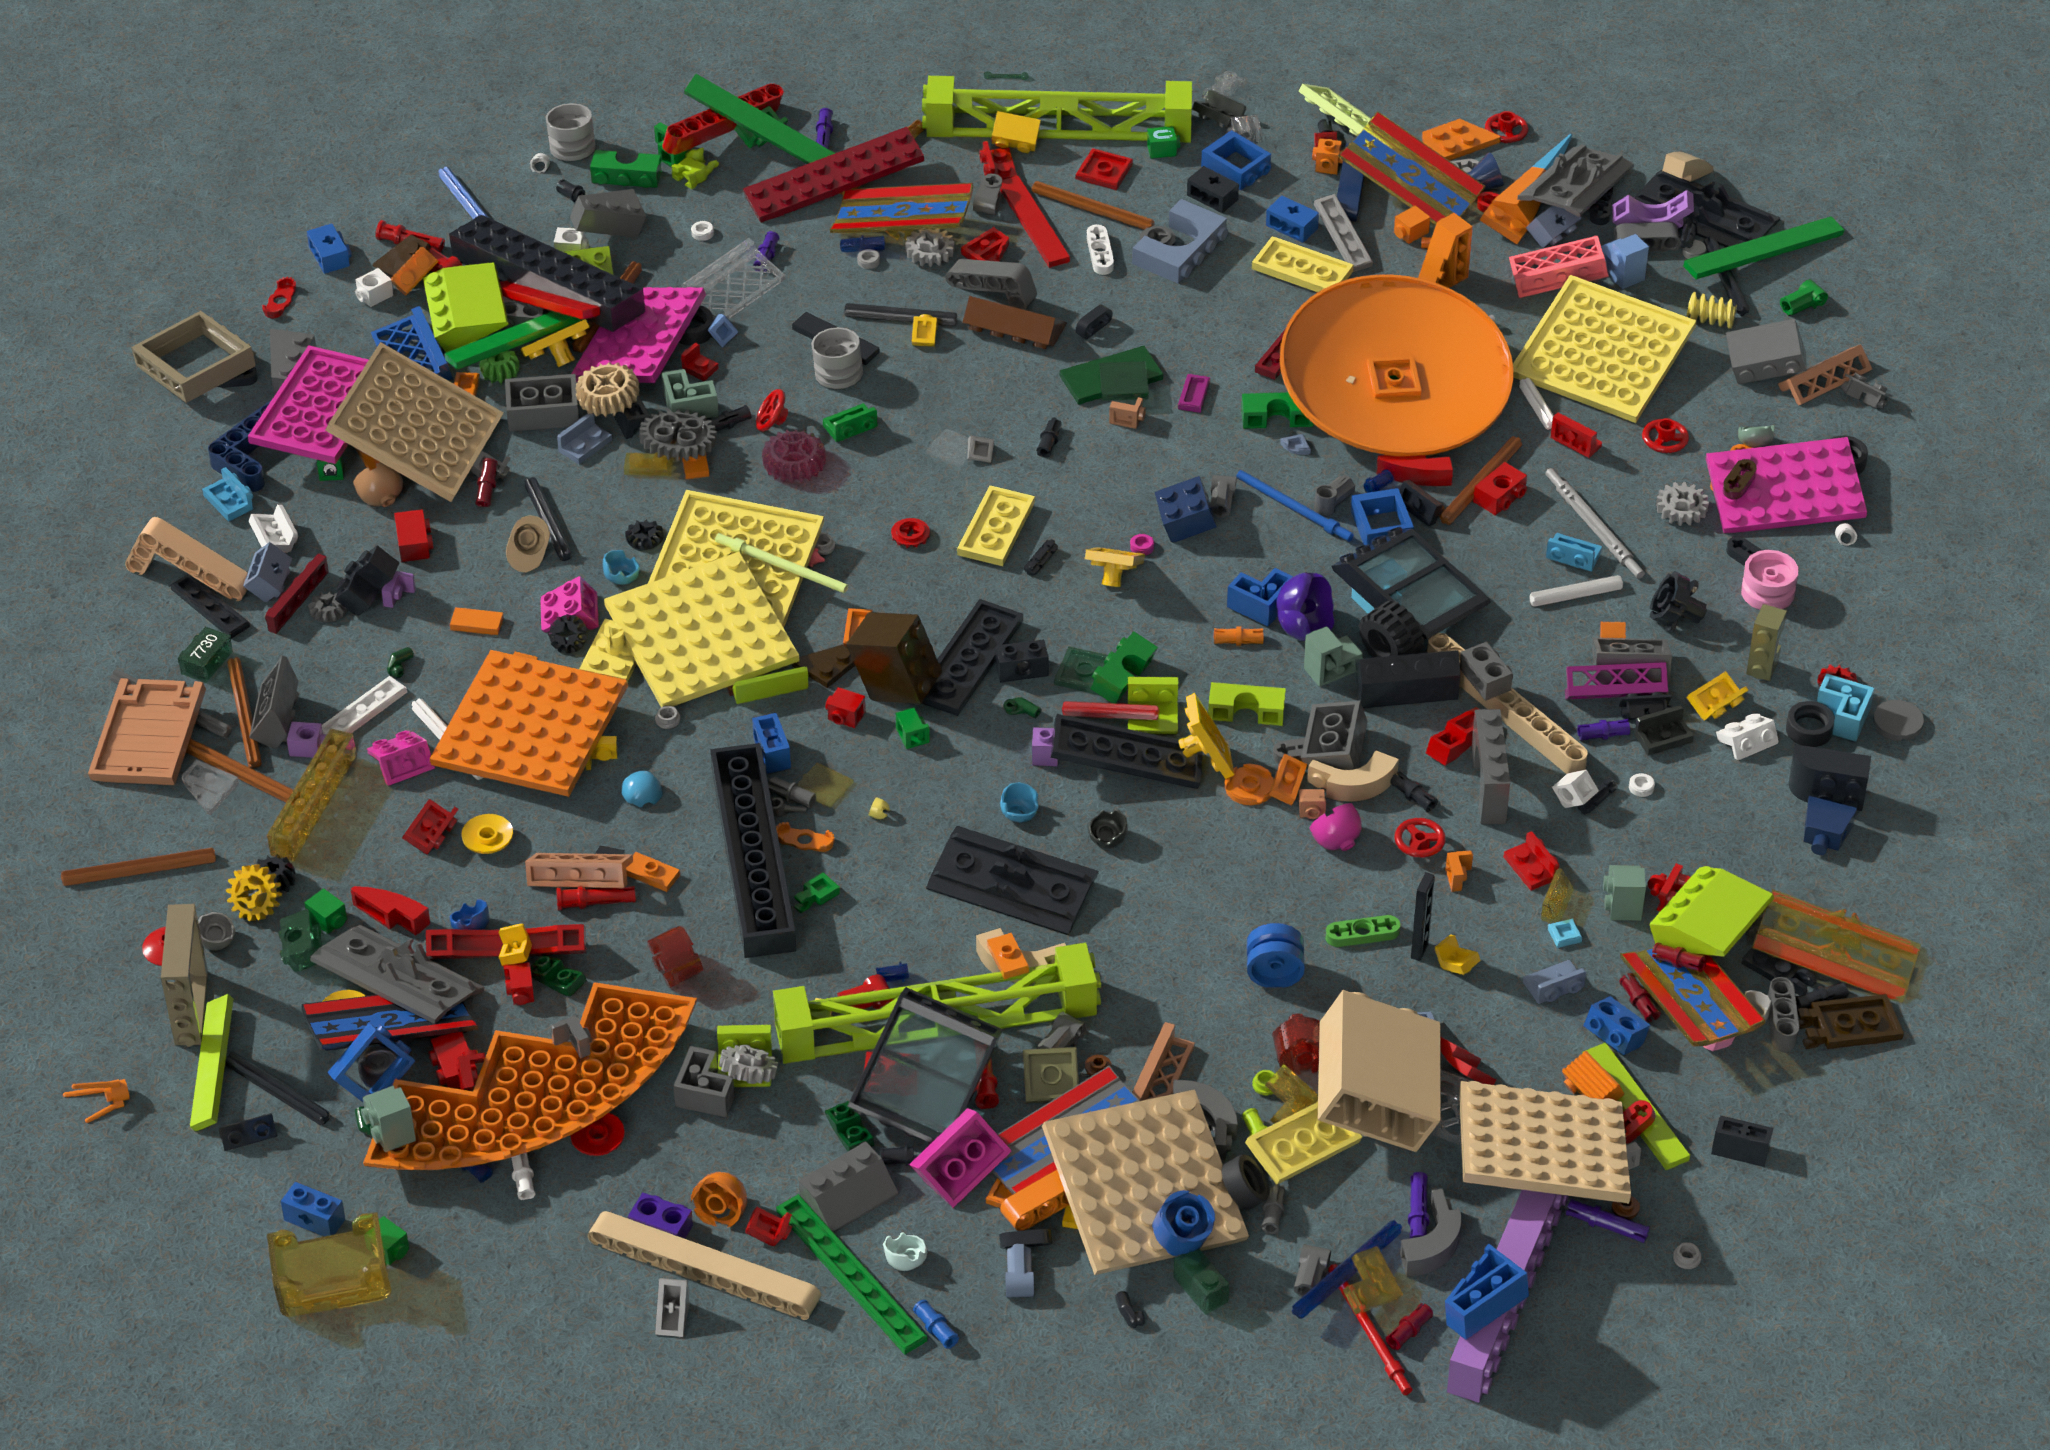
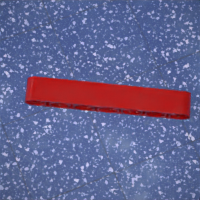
[662,83,784,154]

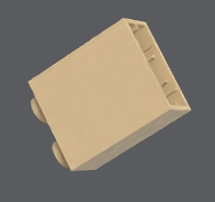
[1318,990,1440,1152]

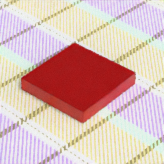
[1075,148,1133,190]

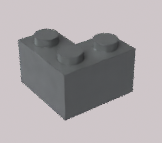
[674,1046,735,1118]

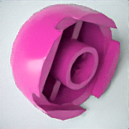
[1309,803,1362,851]

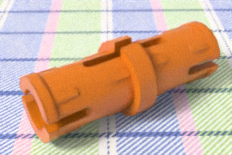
[1214,626,1264,646]

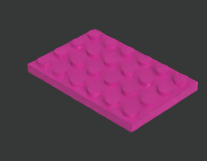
[571,287,706,383]
[248,345,369,464]
[1706,437,1867,533]

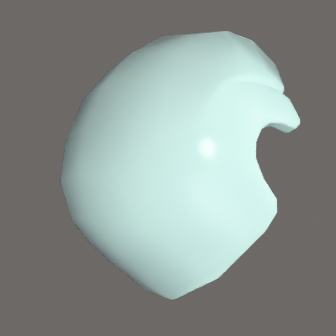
[883,1232,927,1271]

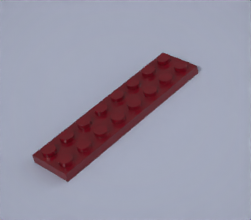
[743,126,925,222]

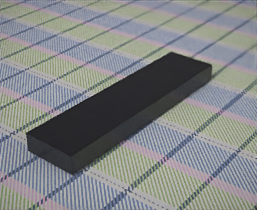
[792,312,880,365]
[170,574,250,639]
[1411,872,1435,961]

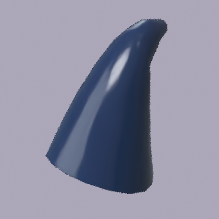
[1446,153,1504,193]

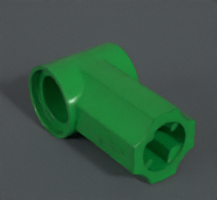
[1780,279,1828,316]

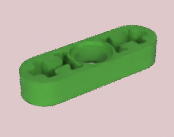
[1325,915,1400,947]

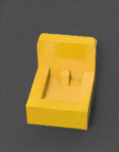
[499,924,532,966]
[1435,934,1481,975]

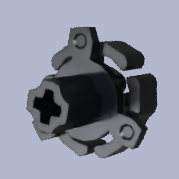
[1650,571,1707,633]

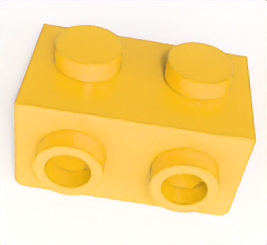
[1686,671,1748,721]

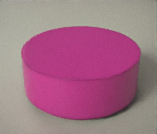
[1130,534,1154,555]

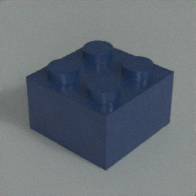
[1155,476,1217,542]

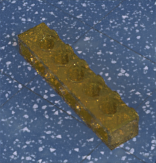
[267,728,357,861]

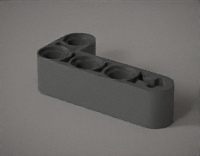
[945,259,1037,310]

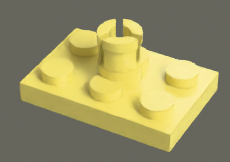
[579,619,637,682]

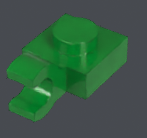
[794,873,840,913]

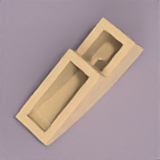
[1663,152,1714,182]

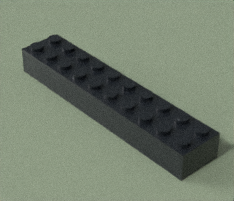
[449,215,645,332]
[710,743,796,958]

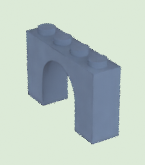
[1132,199,1228,283]

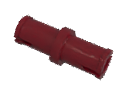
[475,458,498,507]
[1652,942,1706,972]
[1619,973,1661,1023]
[1386,1303,1433,1350]

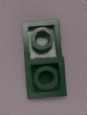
[530,955,587,997]
[825,1101,875,1152]

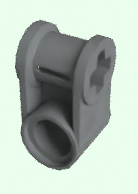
[973,174,1002,215]

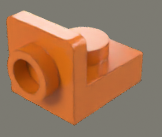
[1445,851,1473,892]

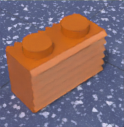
[391,247,439,296]
[1562,1051,1625,1101]

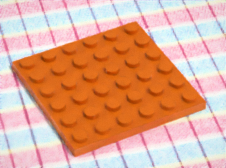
[430,650,628,797]

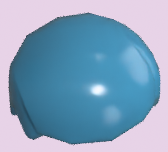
[603,550,640,585]
[622,771,662,807]
[1000,782,1039,823]

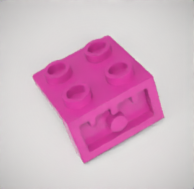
[541,576,599,633]
[367,730,435,786]

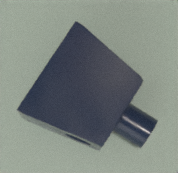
[1803,796,1857,855]

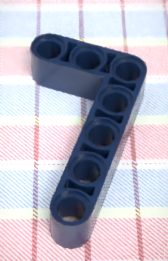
[208,400,272,492]

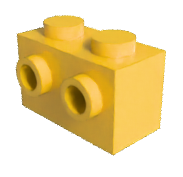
[992,111,1041,153]

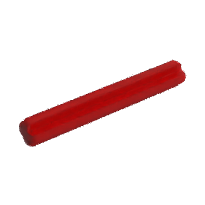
[1062,701,1160,720]

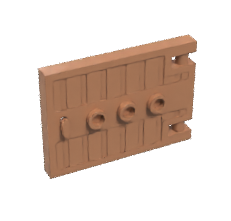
[88,678,206,785]

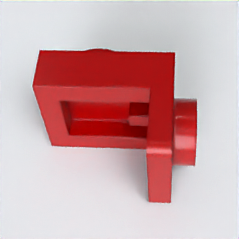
[745,1207,792,1247]

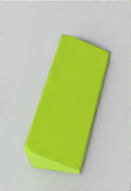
[732,666,808,704]

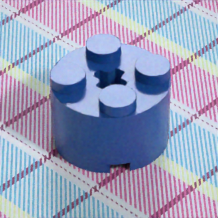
[1152,1190,1215,1256]

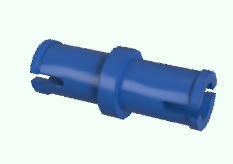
[913,1299,959,1349]

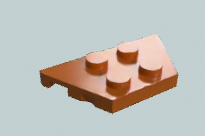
[1422,119,1500,165]

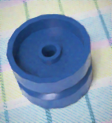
[1247,923,1305,987]

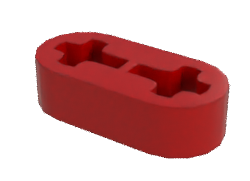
[1623,1100,1656,1145]

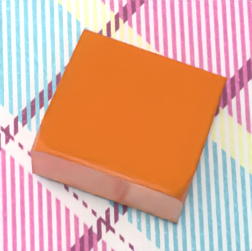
[1600,622,1626,638]

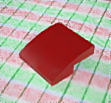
[1440,1036,1497,1085]

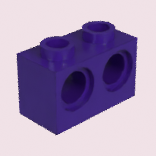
[628,1192,693,1239]

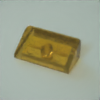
[1541,868,1574,923]

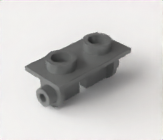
[1842,373,1893,409]

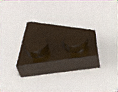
[372,235,432,277]
[792,645,855,688]

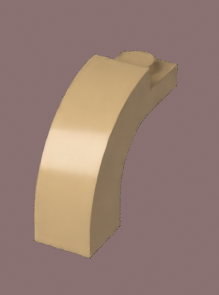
[1308,751,1399,802]
[976,928,1066,984]

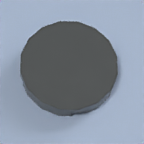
[1873,700,1924,741]

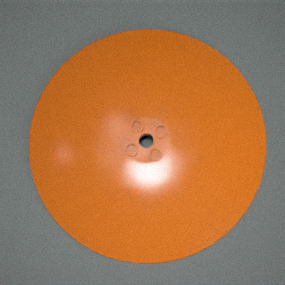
[1280,275,1513,456]

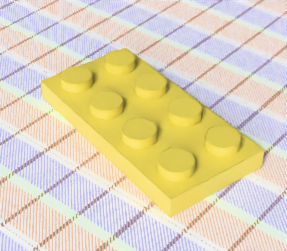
[1252,236,1354,292]
[957,486,1035,566]
[1245,1102,1362,1185]

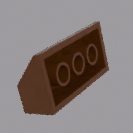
[962,296,1067,349]

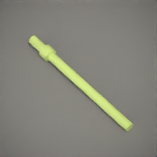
[715,533,848,593]

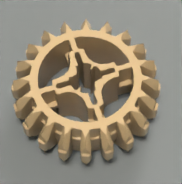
[576,361,639,417]

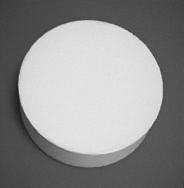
[691,221,714,241]
[1629,773,1655,797]

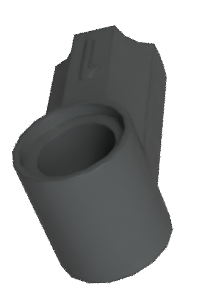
[1314,474,1355,516]
[1210,475,1237,518]
[1037,1012,1087,1049]
[1294,1244,1331,1299]

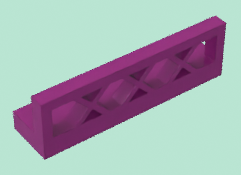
[1565,662,1668,700]

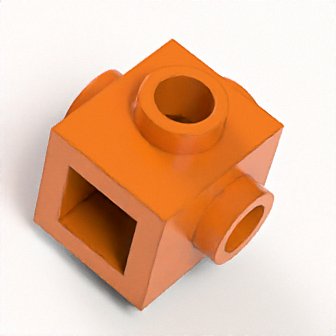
[1312,139,1344,174]

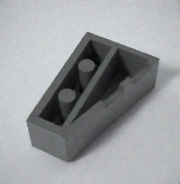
[570,189,646,237]
[270,329,316,396]

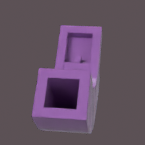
[1612,190,1694,228]

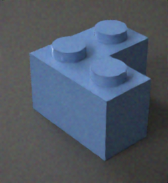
[1601,234,1649,289]

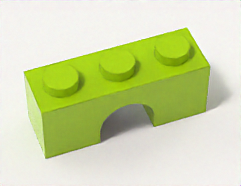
[1208,682,1286,726]

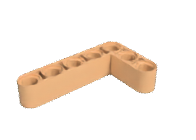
[125,517,248,601]

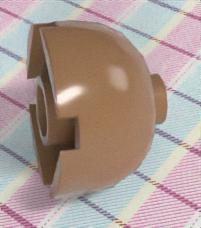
[353,462,403,507]

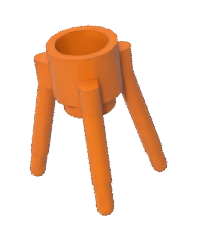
[63,1079,130,1123]

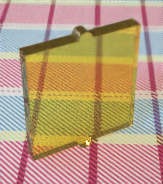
[798,763,854,808]

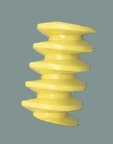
[1687,292,1737,329]

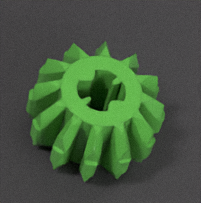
[479,350,520,384]

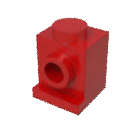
[503,962,534,1005]

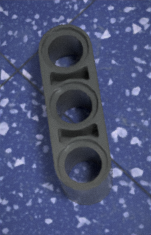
[1613,222,1681,252]
[1768,977,1799,1052]

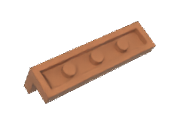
[1778,344,1872,405]
[525,853,633,888]
[1132,1022,1195,1101]

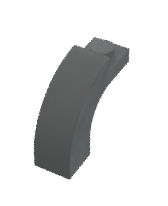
[1173,1080,1237,1161]
[1400,1189,1461,1277]

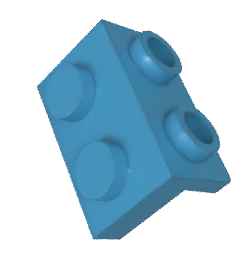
[202,467,253,522]
[1546,533,1602,572]

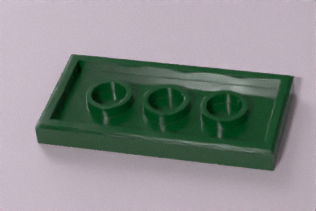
[1059,346,1163,405]

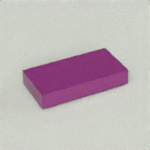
[1178,374,1210,413]

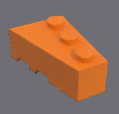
[1418,213,1473,288]

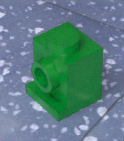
[895,708,930,749]

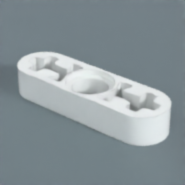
[1087,225,1114,275]

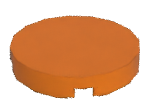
[1225,764,1274,806]

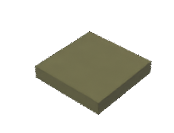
[1023,1047,1079,1103]

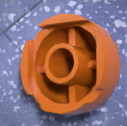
[691,1172,748,1228]

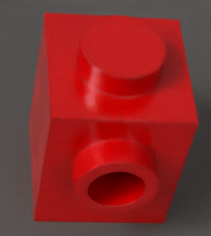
[825,687,866,728]

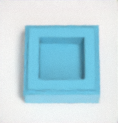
[1548,919,1582,948]

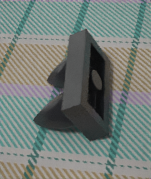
[1399,480,1446,526]

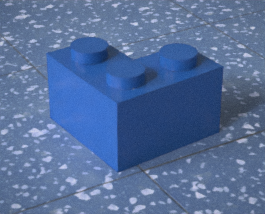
[1227,568,1294,626]

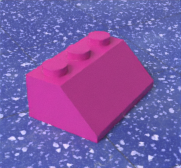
[909,1108,1012,1208]

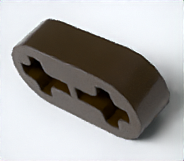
[1723,459,1757,499]

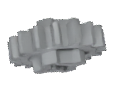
[905,227,955,267]
[1656,482,1709,526]
[719,1045,778,1084]

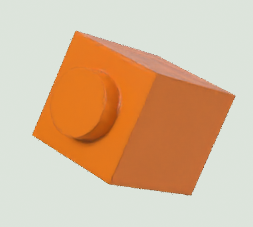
[1394,206,1430,244]

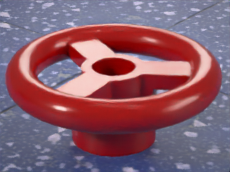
[1485,111,1529,143]
[756,389,788,432]
[1642,418,1689,453]
[1394,818,1446,858]

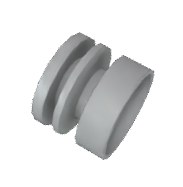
[546,103,596,161]
[811,327,863,389]

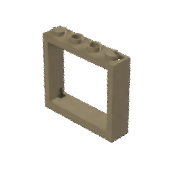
[131,311,256,403]
[161,904,208,1047]

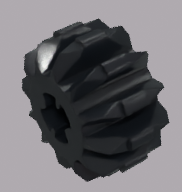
[257,854,295,893]

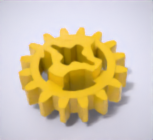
[226,864,282,921]

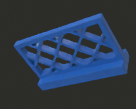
[371,306,453,380]

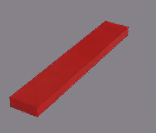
[1000,176,1070,268]
[500,281,600,319]

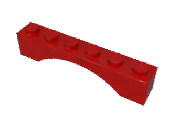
[426,924,586,960]

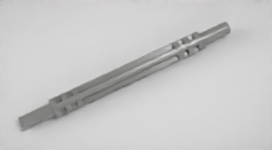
[1545,468,1645,579]

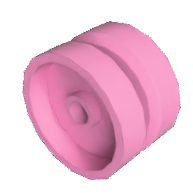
[1741,550,1798,610]

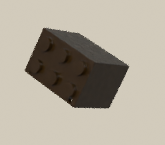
[846,612,943,704]

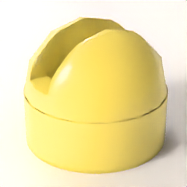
[869,797,890,819]

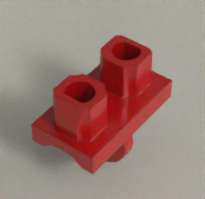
[1647,863,1691,912]

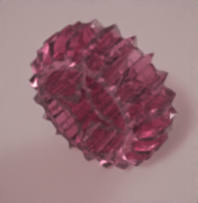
[762,429,826,484]

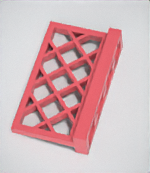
[1509,236,1609,298]

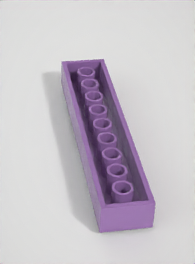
[1447,1190,1569,1403]

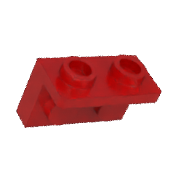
[979,141,1017,180]
[1550,412,1602,458]
[1503,831,1559,891]

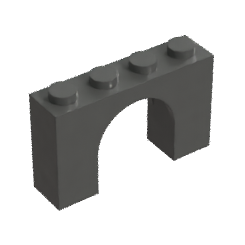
[1471,709,1510,824]

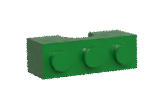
[590,150,662,188]
[1241,392,1314,429]
[1091,631,1158,703]

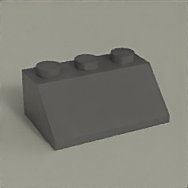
[1726,318,1807,384]
[1592,637,1672,685]
[249,655,299,749]
[1301,701,1368,770]
[799,1142,898,1233]

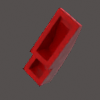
[1377,455,1453,486]
[1425,707,1480,765]
[351,886,431,936]

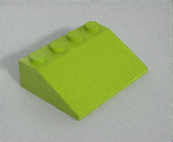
[423,262,509,353]
[1649,866,1774,956]

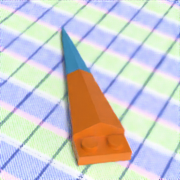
[1480,134,1572,244]

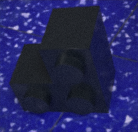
[334,545,400,616]

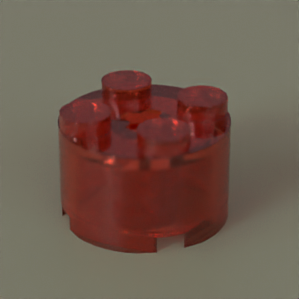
[647,926,703,988]
[1272,1013,1320,1075]

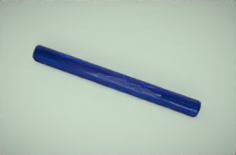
[1292,1220,1402,1319]

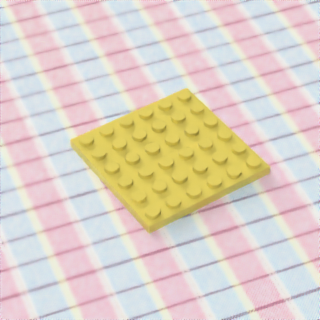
[1513,275,1696,423]
[648,490,824,628]
[604,552,799,707]

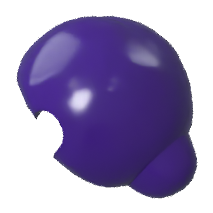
[1277,572,1334,641]

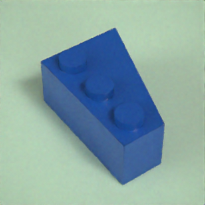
[1445,1244,1529,1340]

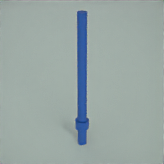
[1236,470,1354,542]

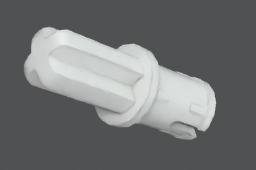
[511,1152,535,1200]

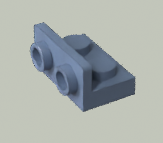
[557,413,612,464]
[1523,960,1586,1004]

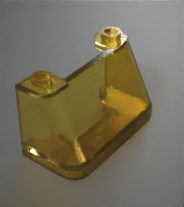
[267,1212,391,1317]

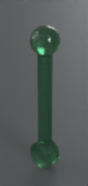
[984,71,1029,80]

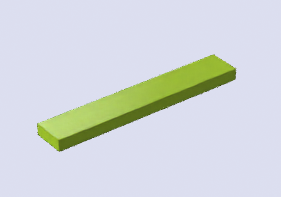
[190,994,234,1131]
[1582,1042,1690,1170]

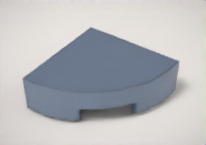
[1280,434,1311,455]

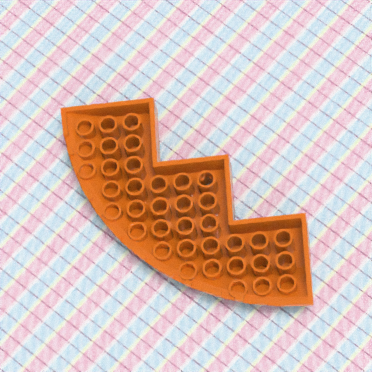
[363,982,697,1170]

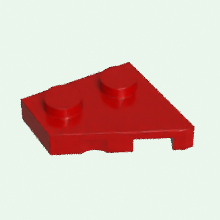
[961,227,1009,262]

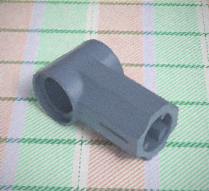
[1006,1244,1034,1297]

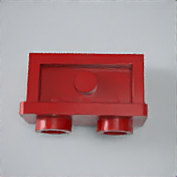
[402,799,459,854]

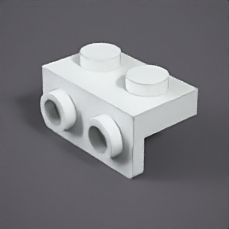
[249,505,298,553]
[1716,714,1779,760]

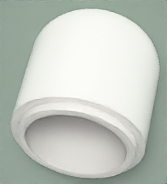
[530,153,550,173]
[1835,523,1857,545]

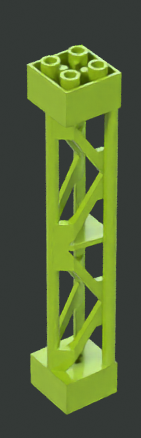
[922,76,1192,143]
[773,943,1101,1064]

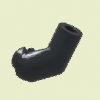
[1115,1291,1145,1328]

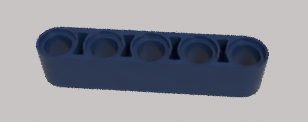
[1337,143,1369,222]

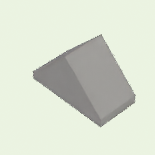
[655,1278,690,1337]

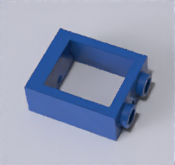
[1201,130,1271,190]
[1351,488,1414,546]
[327,1023,415,1103]

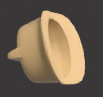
[506,515,550,573]

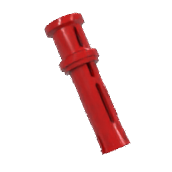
[375,220,445,253]
[556,886,636,911]
[974,1040,999,1109]

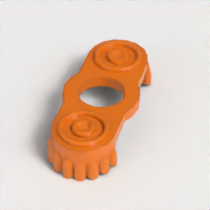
[776,822,835,852]

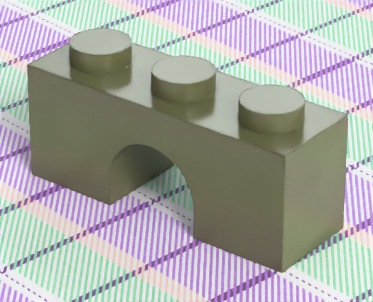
[1746,604,1787,681]

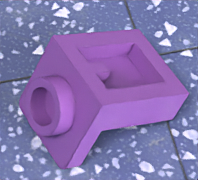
[382,571,416,608]

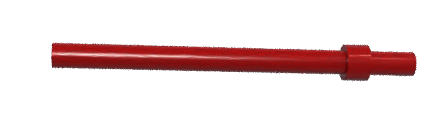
[1328,1264,1413,1395]

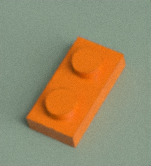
[1269,754,1307,806]

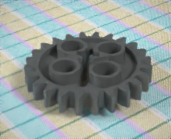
[639,409,717,461]

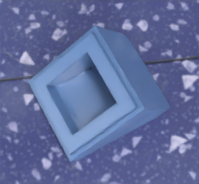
[708,314,738,347]

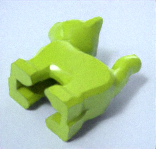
[671,147,719,189]

